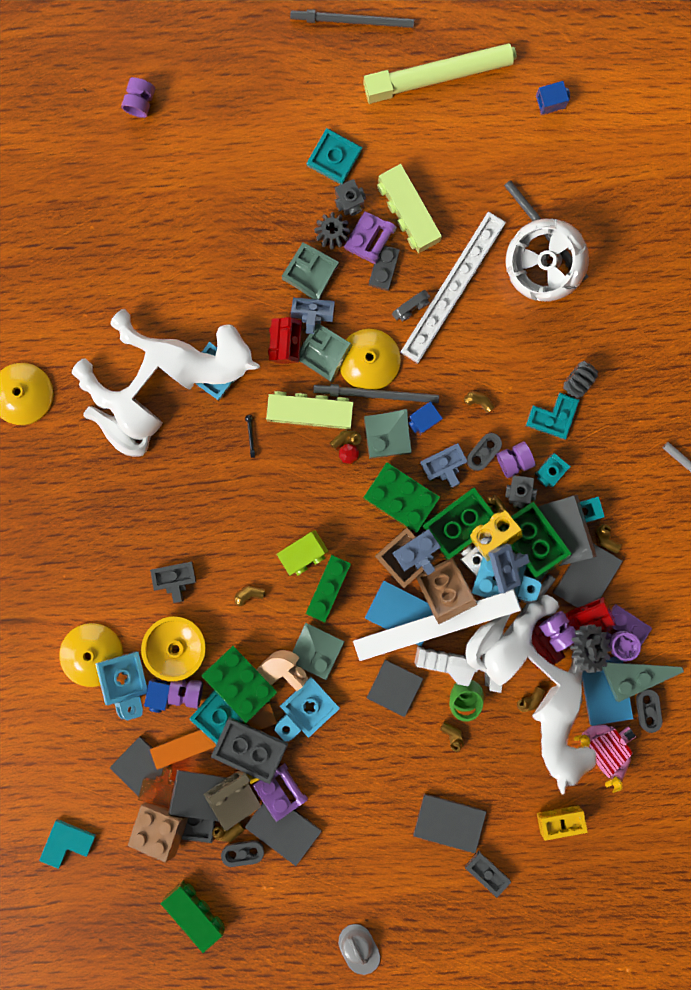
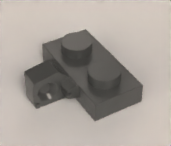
[150,562,197,603]

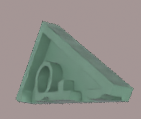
[602,662,684,702]

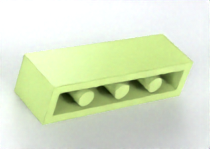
[377,164,442,254]
[266,391,353,430]

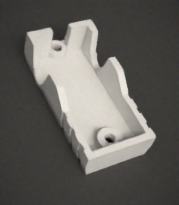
[414,646,502,693]

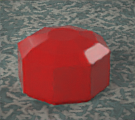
[339,444,359,464]

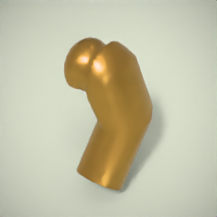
[464,391,495,413]
[329,430,361,451]
[486,495,509,514]
[596,524,621,553]
[234,586,265,606]
[517,687,545,712]
[440,721,464,752]
[212,822,245,842]

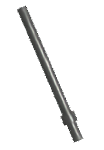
[290,9,414,28]
[504,180,588,282]
[313,384,439,403]

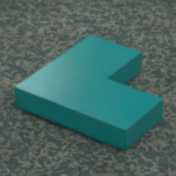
[525,393,579,440]
[39,819,96,869]

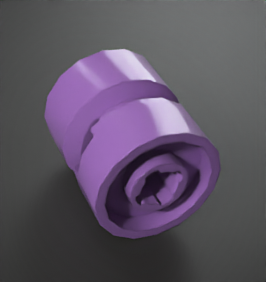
[121,77,156,118]
[496,442,535,478]
[539,611,577,652]
[608,631,641,661]
[168,679,203,709]

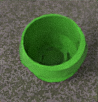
[449,680,484,721]

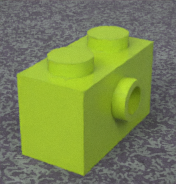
[276,530,329,576]

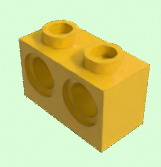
[470,510,523,562]
[537,805,588,840]

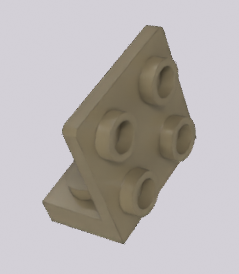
[203,770,261,831]

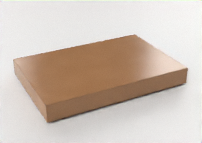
[416,557,478,624]

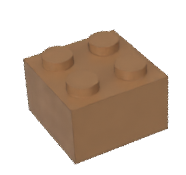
[375,528,436,588]
[128,800,188,863]

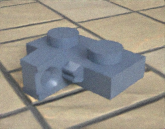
[291,297,335,334]
[420,443,467,488]
[393,529,440,575]
[488,543,529,593]

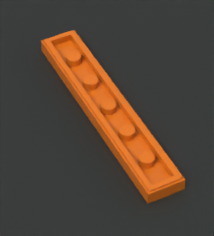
[150,703,277,770]

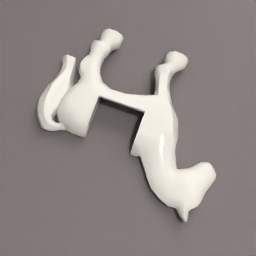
[72,309,260,457]
[466,595,596,795]

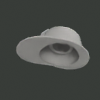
[338,924,380,975]

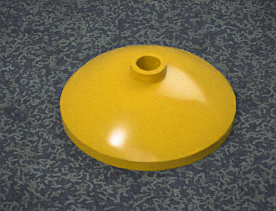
[339,329,401,390]
[0,363,54,425]
[141,617,206,681]
[59,623,123,687]

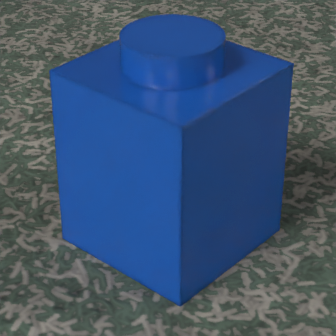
[536,81,570,115]
[408,401,443,435]
[144,679,171,713]

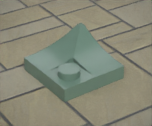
[282,242,339,300]
[299,324,353,383]
[364,409,411,459]
[293,622,345,680]

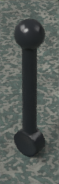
[245,415,255,458]

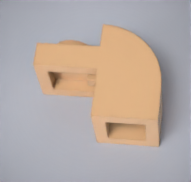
[257,650,308,691]

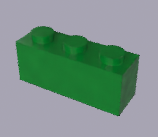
[306,555,351,622]
[161,881,225,953]

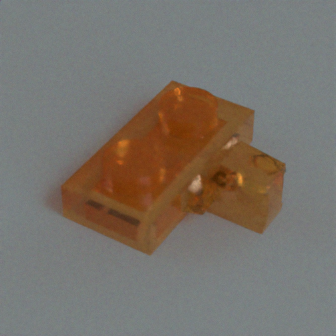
[138,766,175,808]

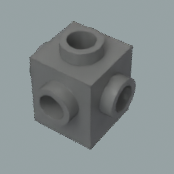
[335,179,366,216]
[505,475,537,509]

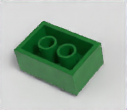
[363,462,440,533]
[421,488,494,560]
[498,502,571,580]
[201,646,277,723]

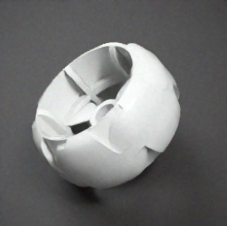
[506,219,589,302]

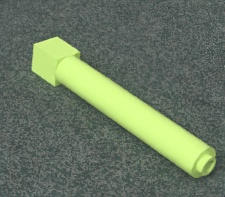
[364,43,517,104]

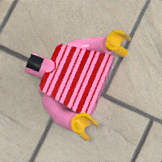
[574,725,636,793]

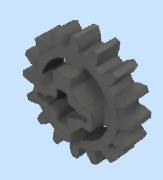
[570,625,611,673]

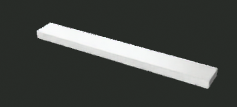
[400,212,506,363]
[353,589,521,661]

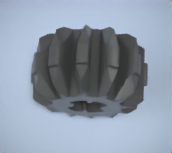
[314,212,350,249]
[564,361,598,398]

